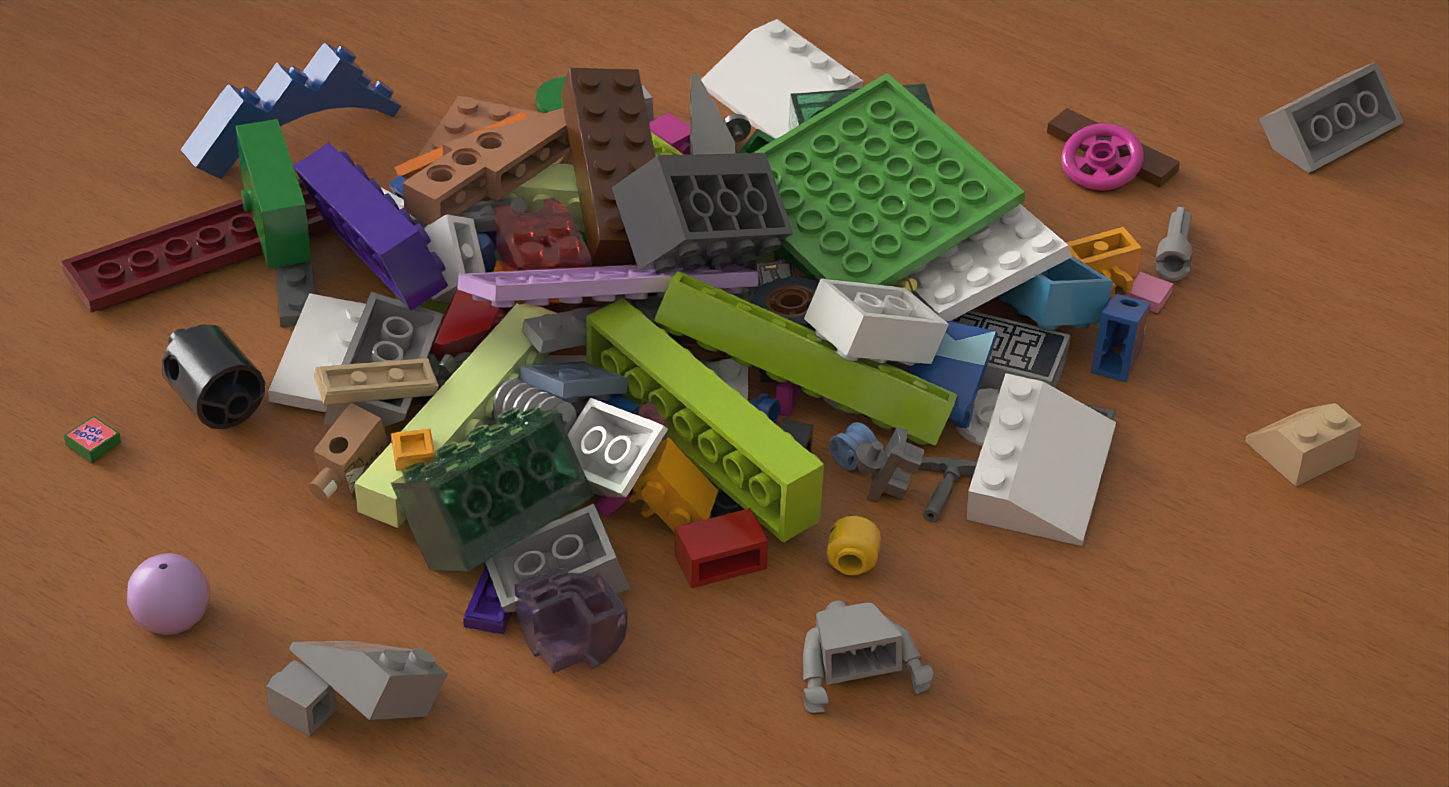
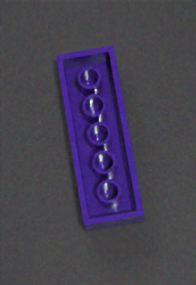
[293,143,448,311]

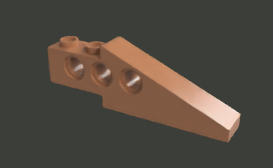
[403,108,571,225]

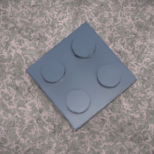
[520,361,628,403]

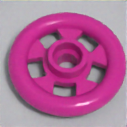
[1061,124,1144,191]

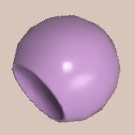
[127,553,209,635]

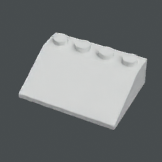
[701,19,863,139]
[966,373,1116,546]

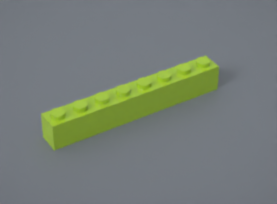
[654,271,957,446]

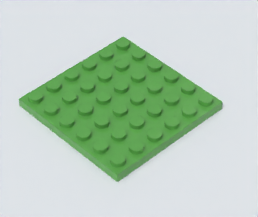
[754,73,1025,286]

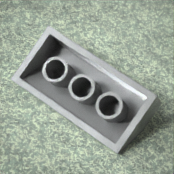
[1259,62,1404,173]
[323,292,443,427]

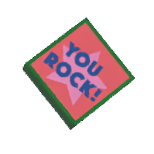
[64,416,121,463]

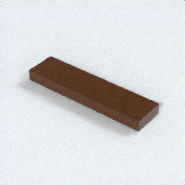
[1047,108,1180,187]

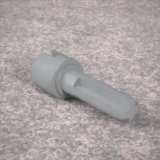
[1155,207,1193,281]

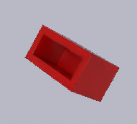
[675,508,768,588]

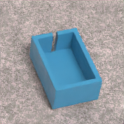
[998,256,1113,330]

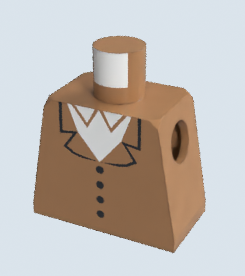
[309,403,389,501]

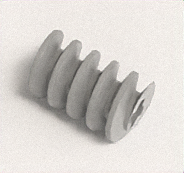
[493,378,577,447]

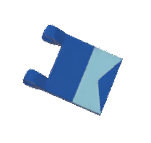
[908,320,998,428]

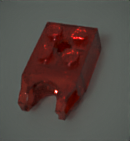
[495,198,591,305]

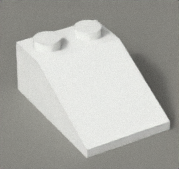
[549,398,668,498]

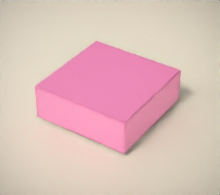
[1125,272,1173,313]

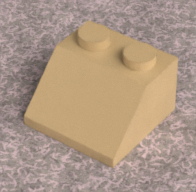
[1245,403,1362,487]

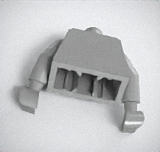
[803,600,933,713]

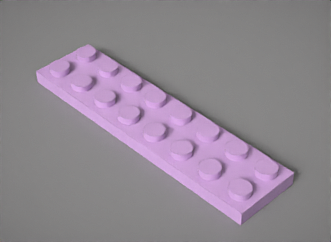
[458,264,758,307]

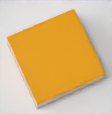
[391,429,436,471]

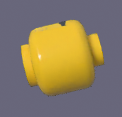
[826,516,881,575]

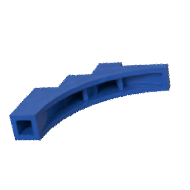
[181,42,401,179]

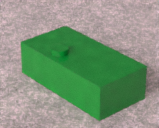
[236,119,311,269]

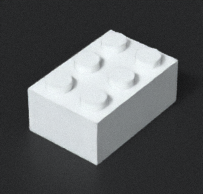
[804,279,949,366]

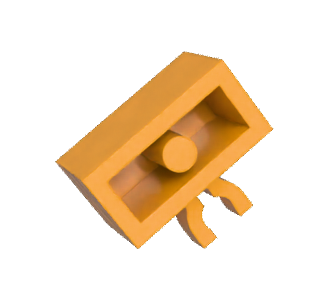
[1066,227,1142,297]
[629,438,719,533]

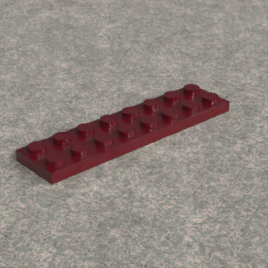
[61,179,331,313]

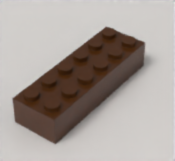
[561,68,656,267]

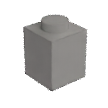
[266,660,337,736]

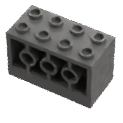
[612,153,793,274]

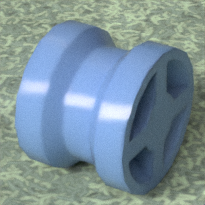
[829,422,877,471]

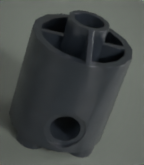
[162,324,265,429]

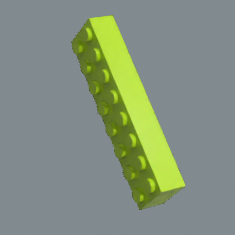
[586,298,824,543]

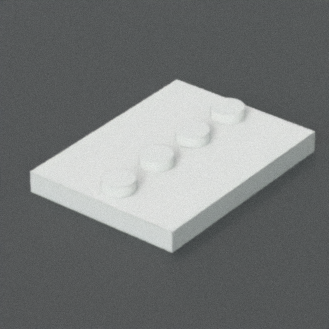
[268,293,366,412]

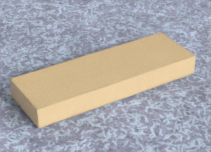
[314,358,439,405]

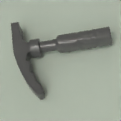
[919,457,977,522]

